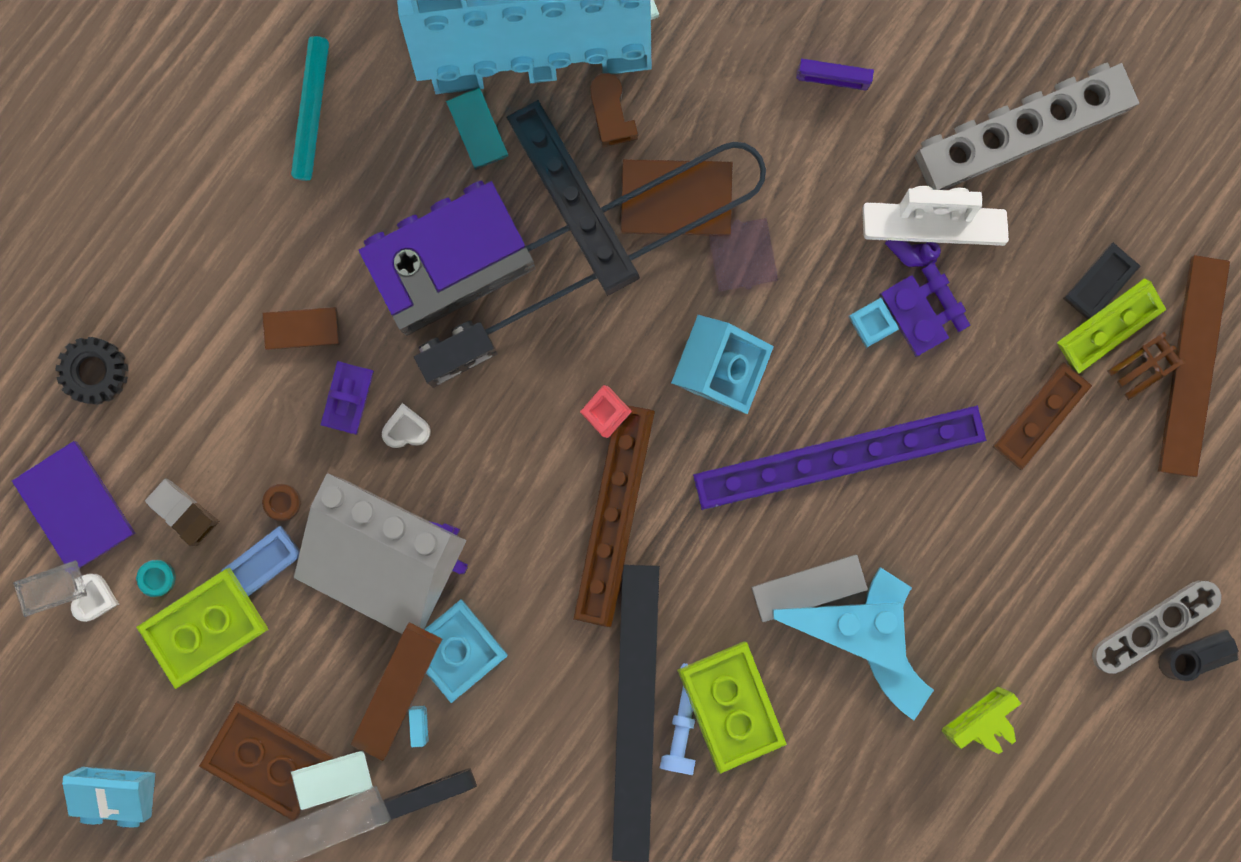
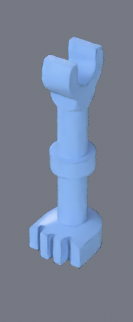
[660,663,696,775]

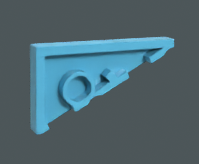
[773,602,907,675]

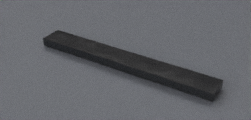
[612,564,660,862]

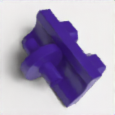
[321,361,374,435]

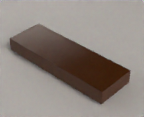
[992,362,1092,470]

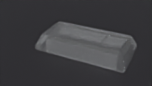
[13,561,87,617]

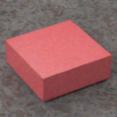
[580,385,632,438]

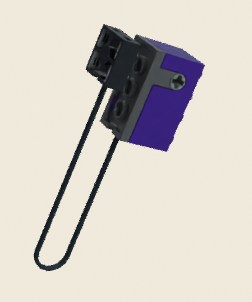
[358,142,766,388]

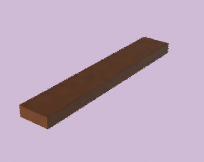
[1158,255,1230,477]
[573,405,655,627]

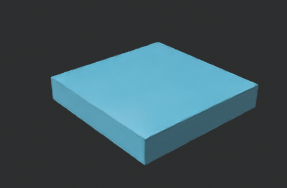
[424,599,508,703]

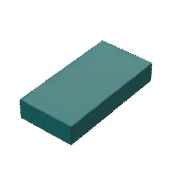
[446,87,509,170]

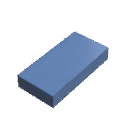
[221,526,300,597]

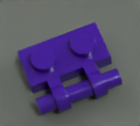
[879,262,971,357]

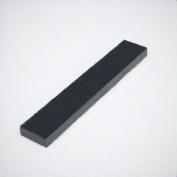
[506,100,640,296]

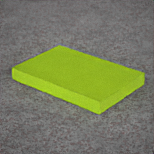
[136,567,269,689]
[677,641,787,774]

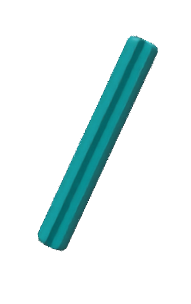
[291,36,329,181]

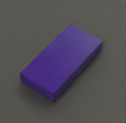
[796,58,874,91]

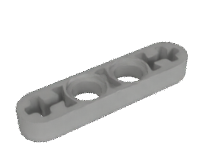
[1092,581,1221,674]

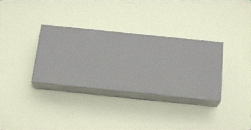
[751,554,868,622]

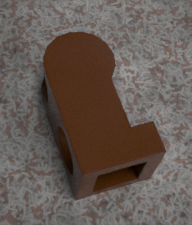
[590,73,638,148]

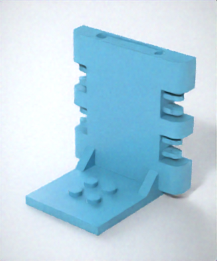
[397,0,652,94]

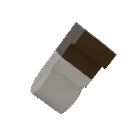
[145,478,220,546]

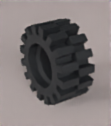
[55,337,129,405]

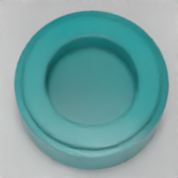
[136,560,176,597]

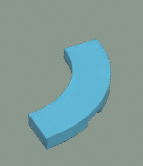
[865,567,934,720]

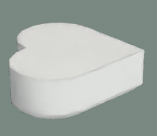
[382,403,431,448]
[71,574,119,622]

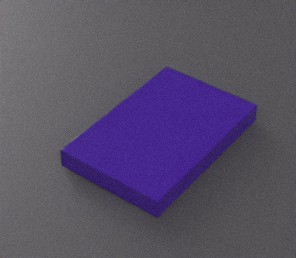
[12,441,135,574]

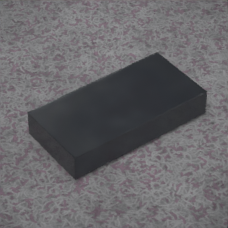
[1063,242,1141,319]

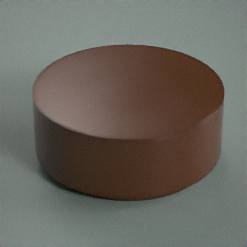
[262,484,301,521]

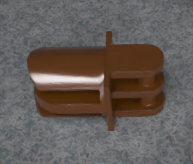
[1107,332,1186,401]

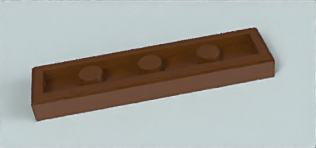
[351,622,443,761]

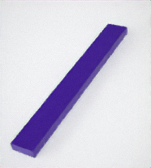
[693,405,987,510]

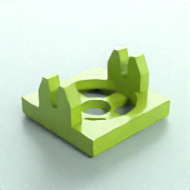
[942,687,1021,754]

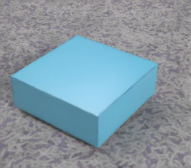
[848,298,899,348]
[409,706,429,747]

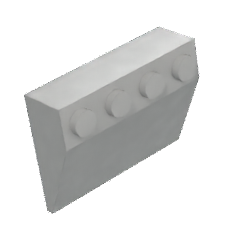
[294,473,467,634]

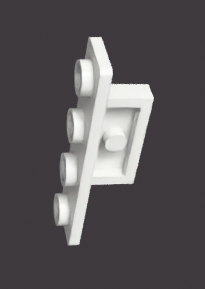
[862,186,1009,246]

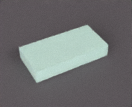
[291,751,373,810]

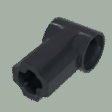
[1158,630,1239,681]

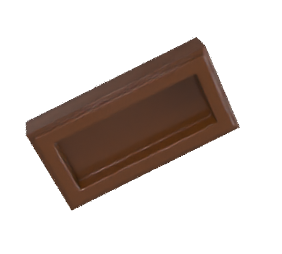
[262,307,340,350]

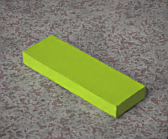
[1057,278,1166,374]

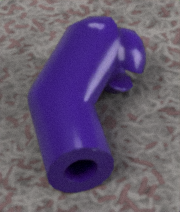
[884,240,941,267]

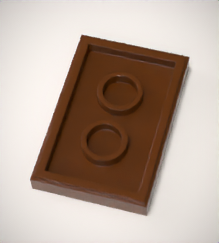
[621,159,733,236]
[199,701,333,822]

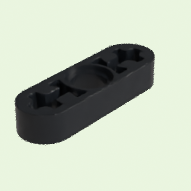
[370,768,477,824]

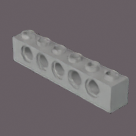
[915,62,1139,190]

